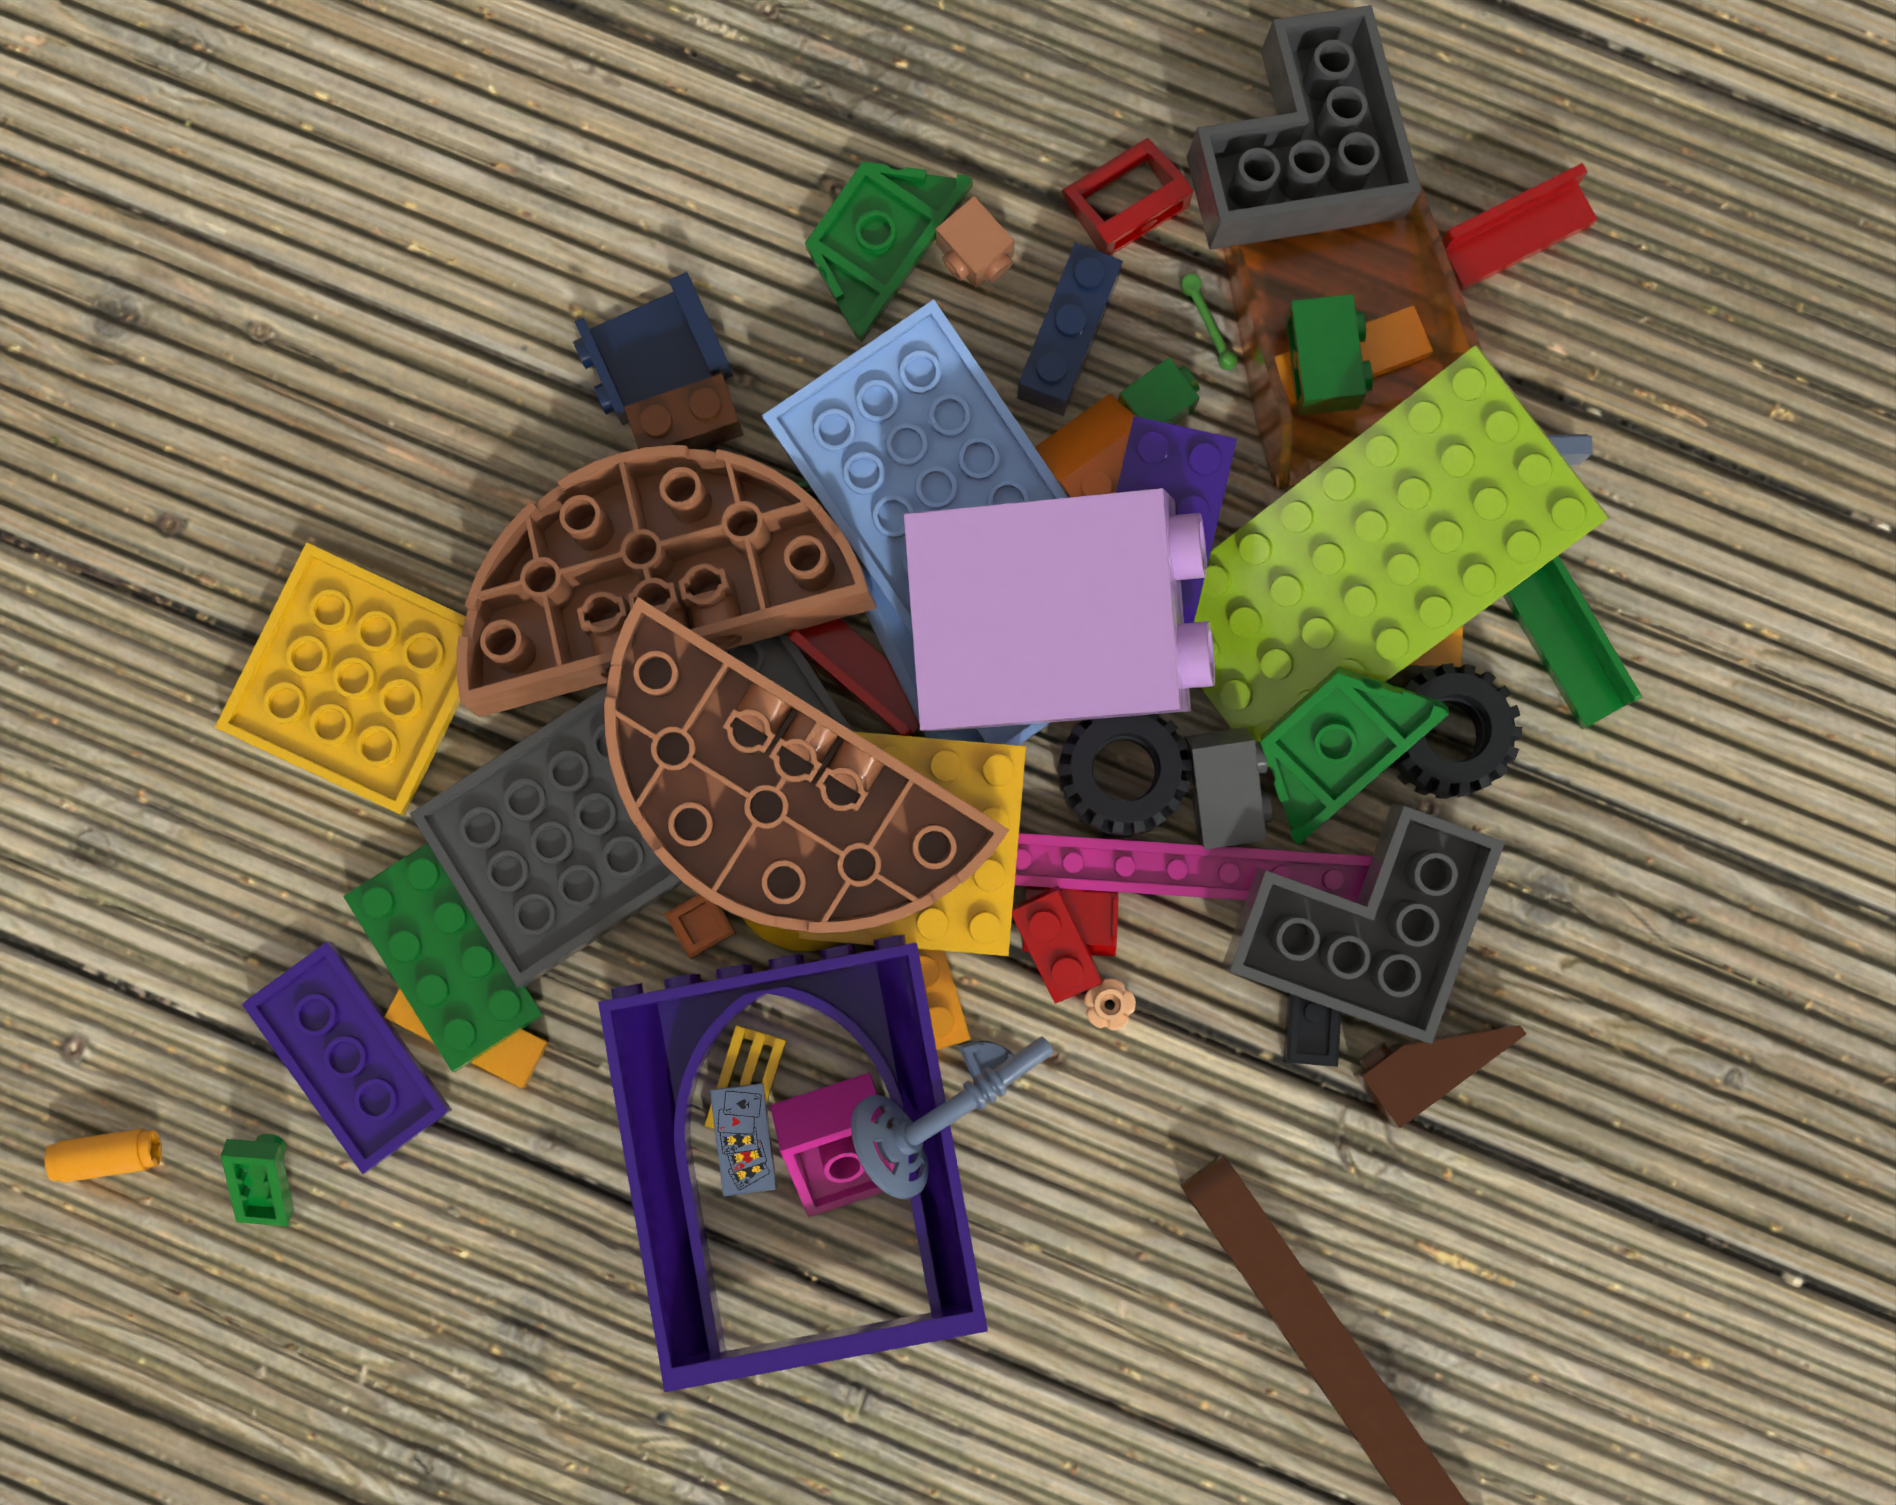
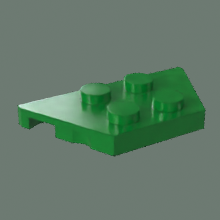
[805,161,973,342]
[1260,667,1449,845]

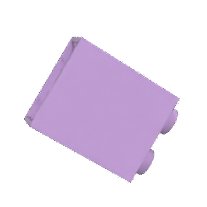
[904,488,1215,731]

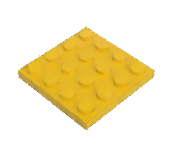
[214,542,466,816]
[798,731,1026,956]

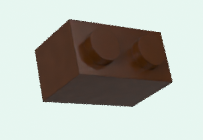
[624,373,744,450]

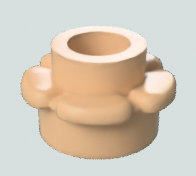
[1084,979,1136,1030]

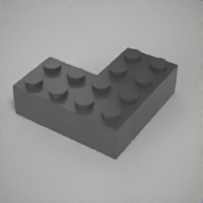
[1187,5,1421,250]
[1222,804,1505,1044]

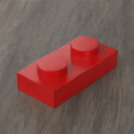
[1012,886,1102,1004]

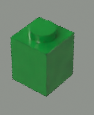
[1118,357,1200,425]

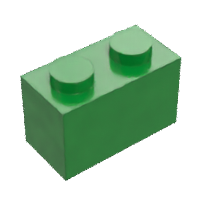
[1285,294,1373,416]

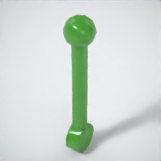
[1181,273,1238,370]

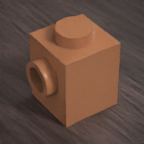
[936,196,1015,288]

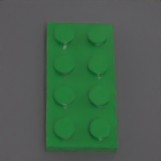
[343,843,544,1072]

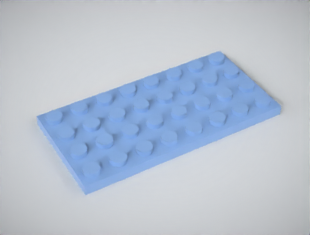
[762,299,1069,746]

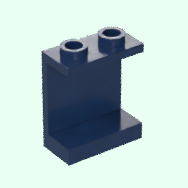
[573,272,733,425]

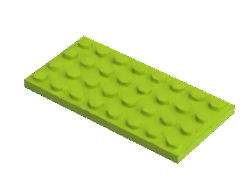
[1194,345,1610,769]

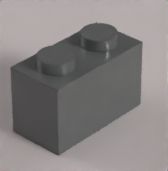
[1184,727,1273,850]

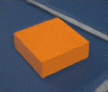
[664,894,736,959]

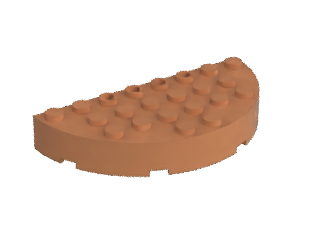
[457,445,877,717]
[604,597,1009,933]

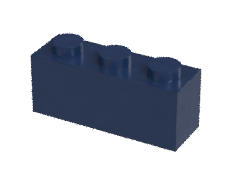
[1017,242,1123,416]

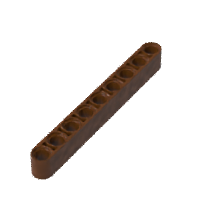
[1179,1154,1468,1505]

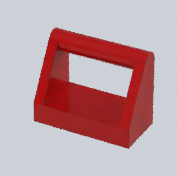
[1062,138,1194,256]

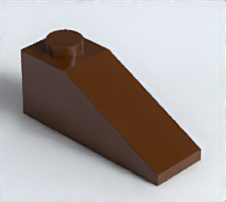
[1353,1025,1526,1128]

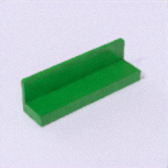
[1503,555,1642,730]

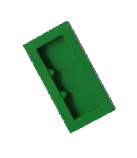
[220,1134,294,1226]

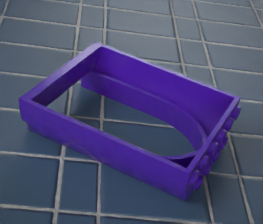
[598,934,988,1392]

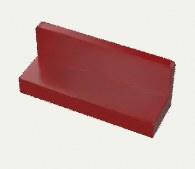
[1436,163,1598,292]
[787,619,920,737]

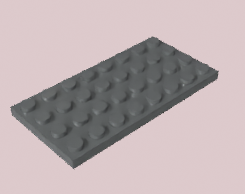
[409,633,853,988]

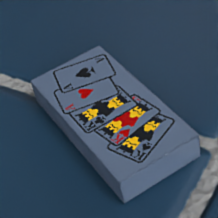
[710,1083,777,1197]

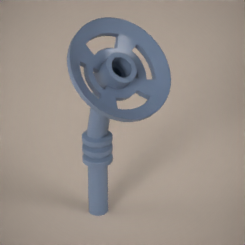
[851,1036,1054,1199]

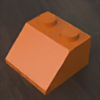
[1035,394,1136,498]

